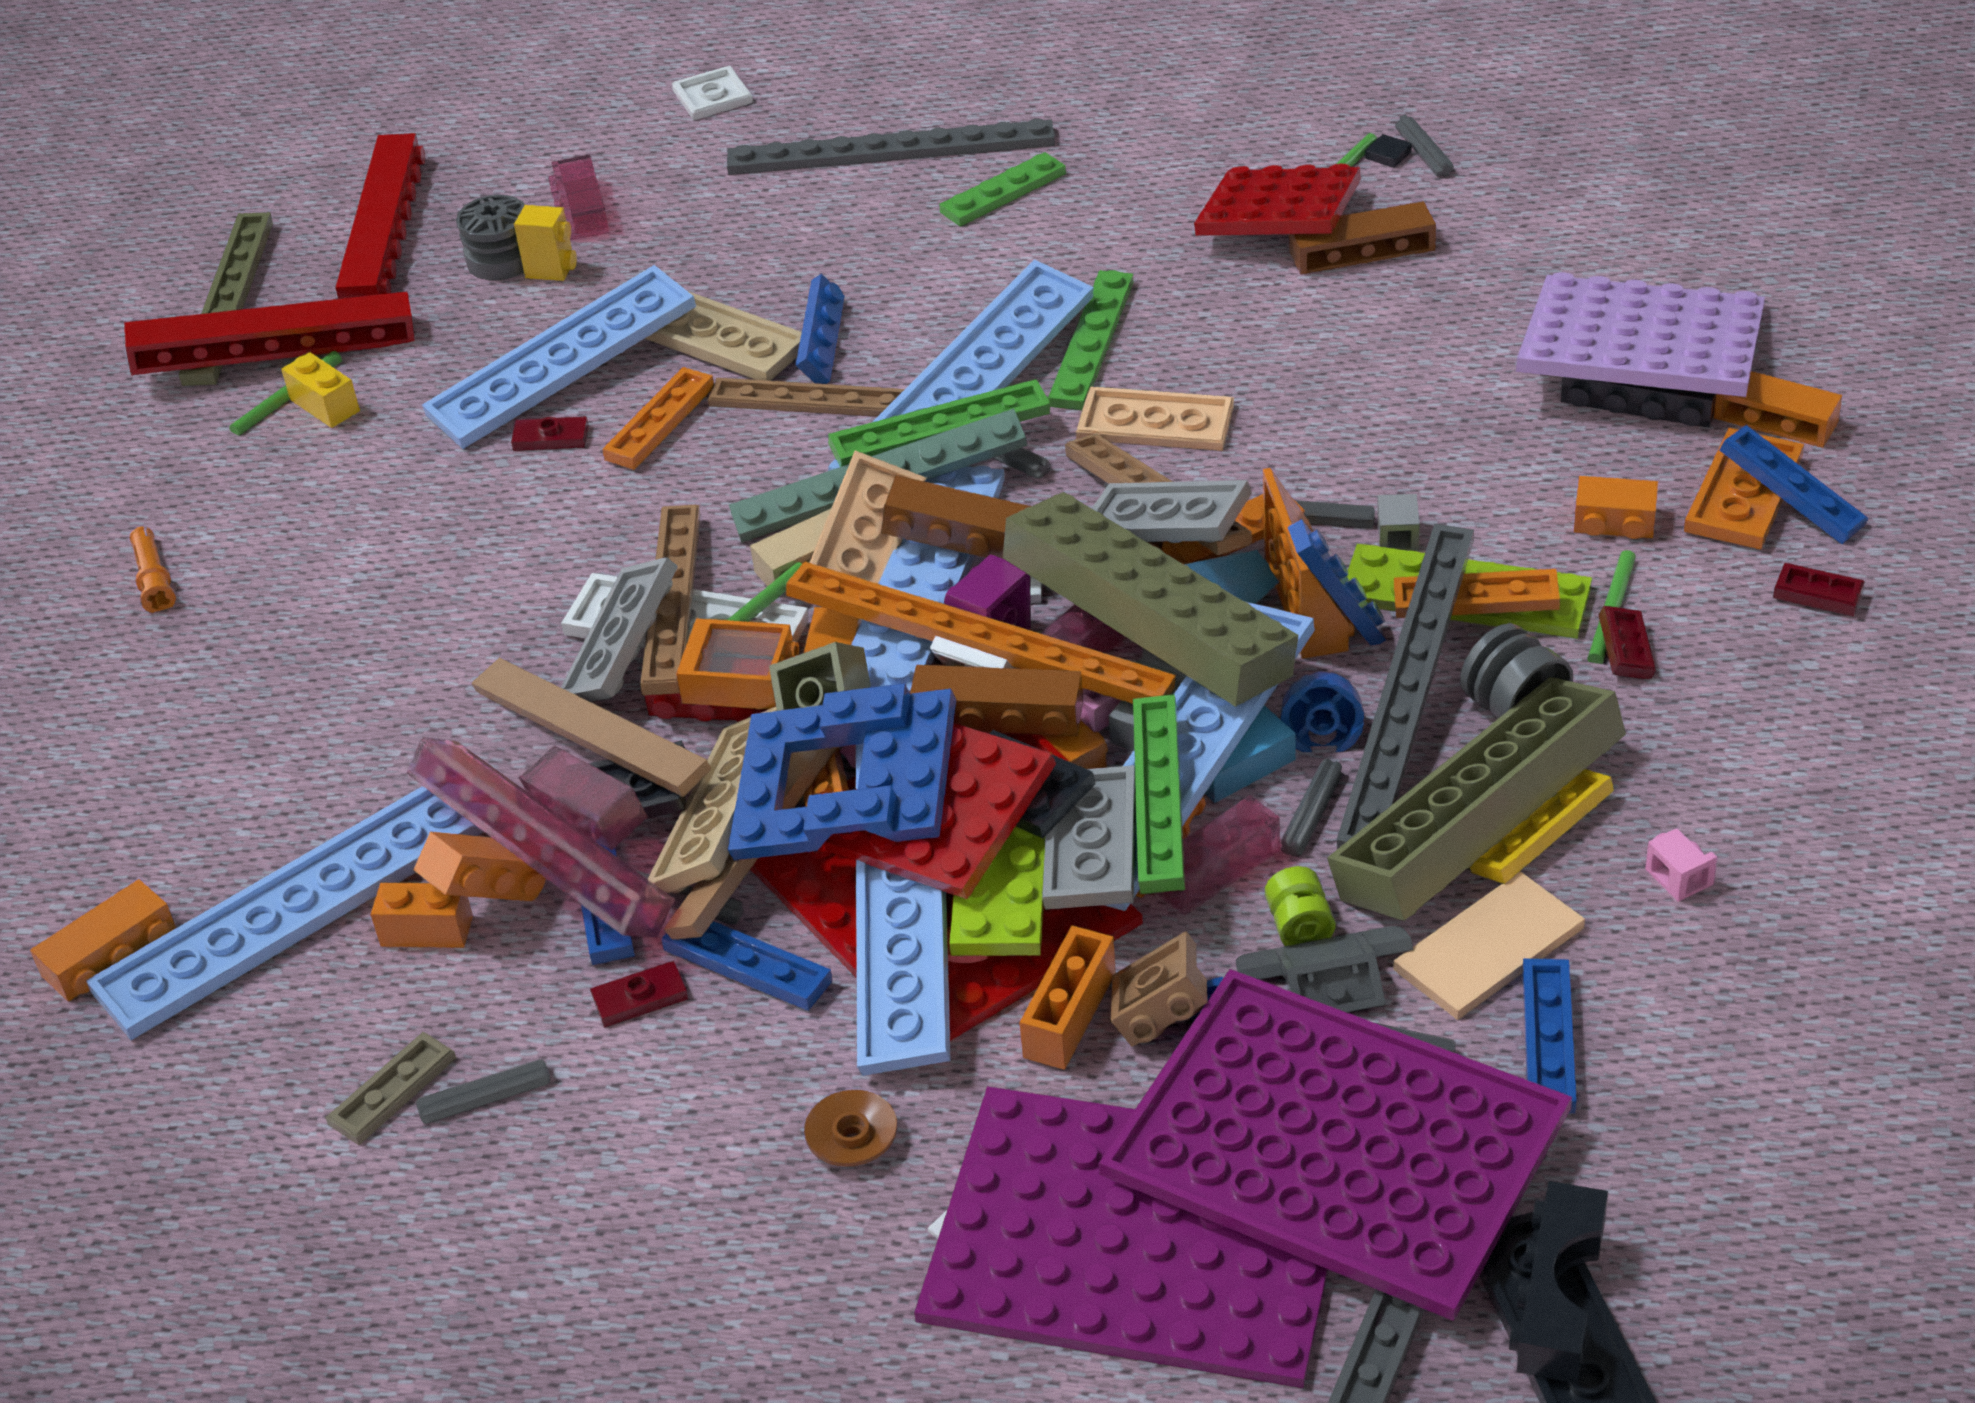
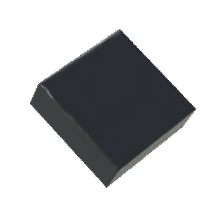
[1365,134,1412,168]

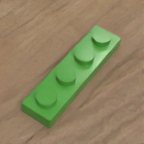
[939,152,1066,227]

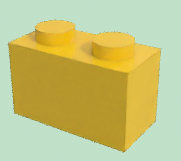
[514,205,577,281]
[281,352,360,428]

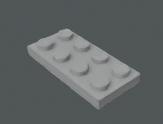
[1092,480,1252,543]
[561,557,678,702]
[1042,765,1136,910]

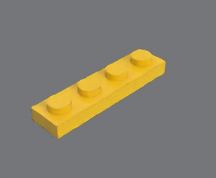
[1470,769,1614,884]

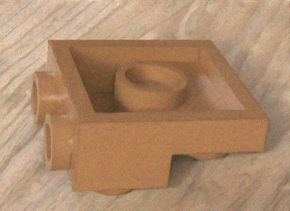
[1111,931,1207,1047]

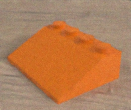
[1263,468,1354,659]

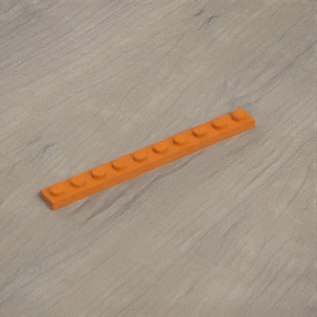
[786,562,1176,704]

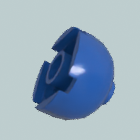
[1280,671,1364,753]

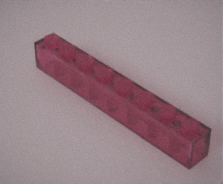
[406,737,675,938]

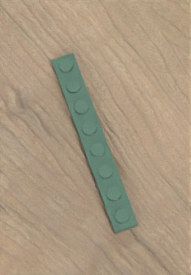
[729,408,1027,543]

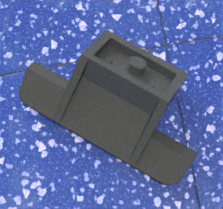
[1236,926,1413,1012]

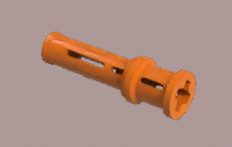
[129,526,176,613]

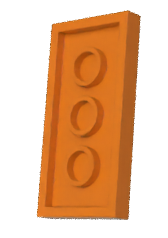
[1684,428,1804,550]

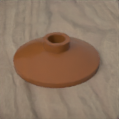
[804,1090,897,1167]

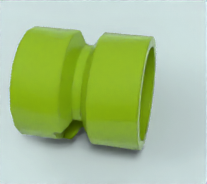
[1265,866,1336,946]

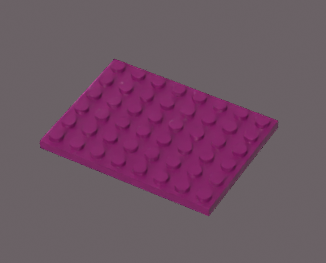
[1099,969,1572,1321]
[914,1086,1329,1388]

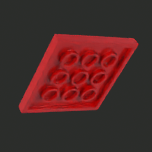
[1194,163,1361,236]
[824,723,1056,899]

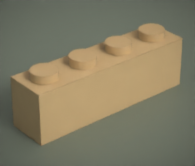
[750,509,831,586]

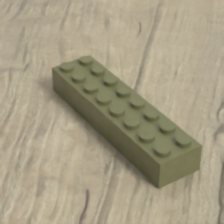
[1003,492,1299,707]
[1327,677,1626,921]

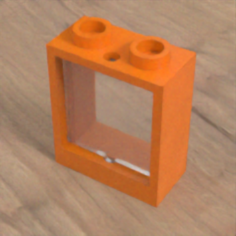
[676,618,799,709]

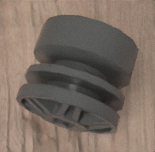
[456,195,525,281]
[1460,623,1573,719]

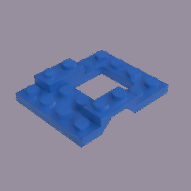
[728,683,956,860]

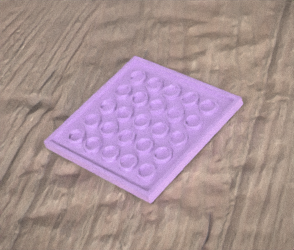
[1516,272,1765,397]

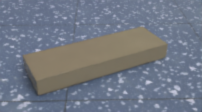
[325,1032,456,1145]

